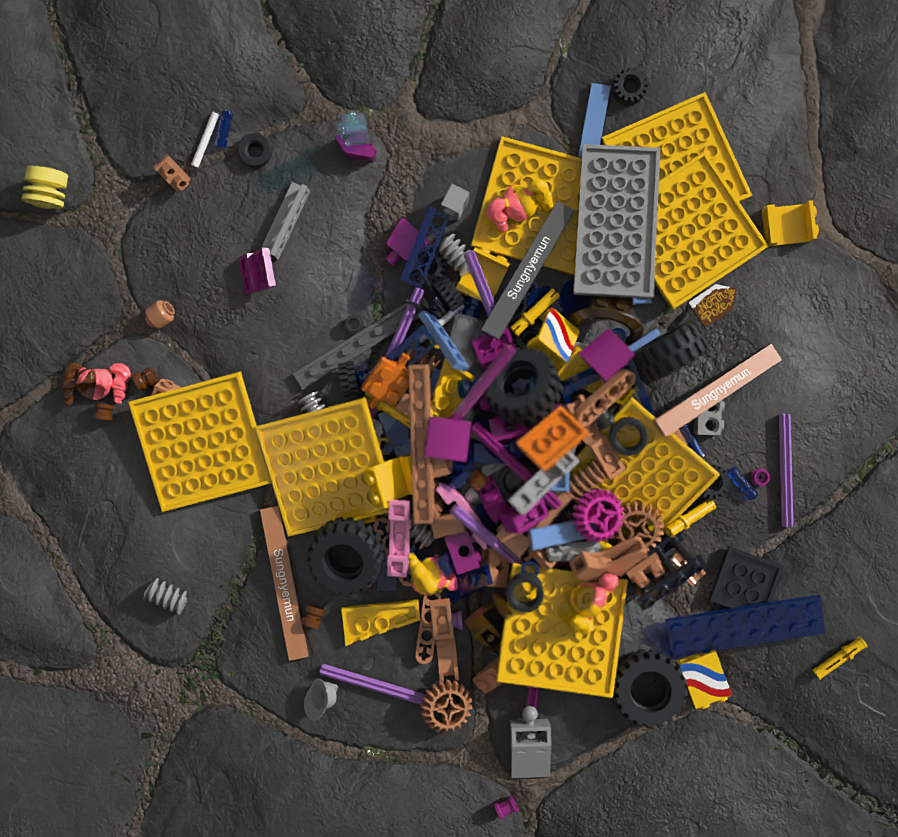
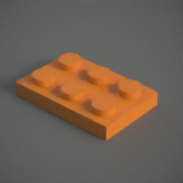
[517,405,589,473]

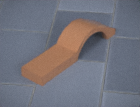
[565,395,626,480]
[430,598,459,682]

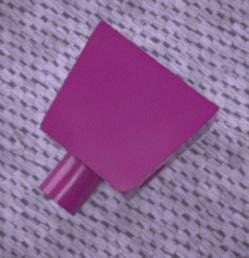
[385,217,431,266]

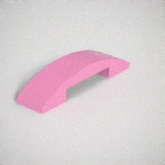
[436,482,487,549]
[387,500,411,577]

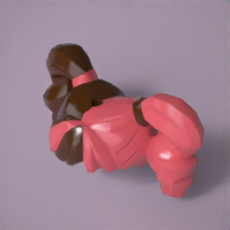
[61,362,131,406]

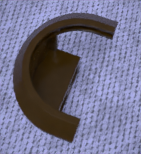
[567,296,643,343]
[465,593,513,653]

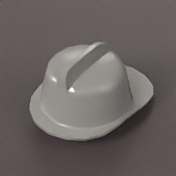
[304,678,338,721]

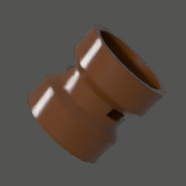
[132,366,159,391]
[301,604,325,629]

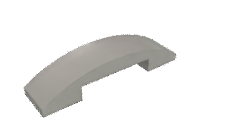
[509,452,579,516]

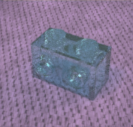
[338,112,369,146]

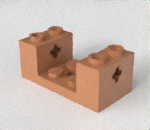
[431,457,468,538]
[496,492,572,558]

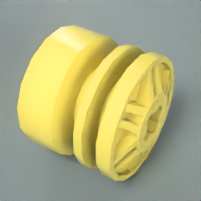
[21,166,68,209]

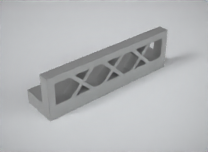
[261,182,310,260]

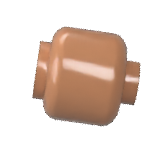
[145,300,175,329]

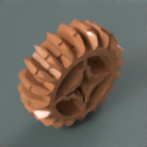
[613,501,664,551]
[420,679,473,733]

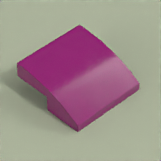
[238,248,276,295]
[471,327,516,372]
[578,328,636,382]
[424,417,471,462]

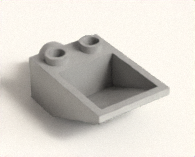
[510,706,551,778]

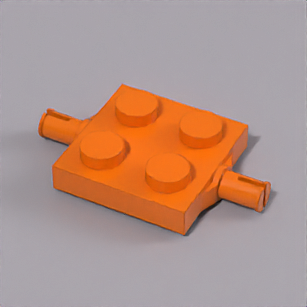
[361,353,410,409]

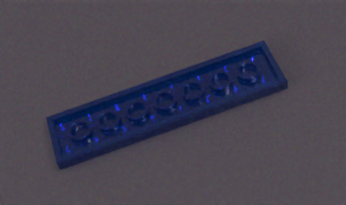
[665,594,825,658]

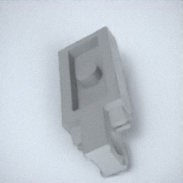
[545,541,601,562]

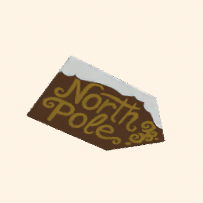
[689,284,737,327]

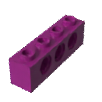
[489,404,566,446]

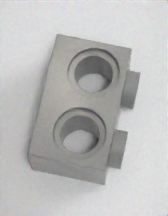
[441,184,469,221]
[694,400,725,435]

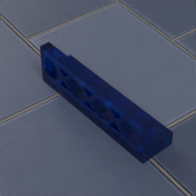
[400,206,450,288]
[362,326,437,380]

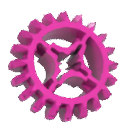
[572,489,625,543]

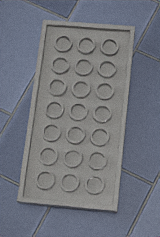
[574,144,660,299]

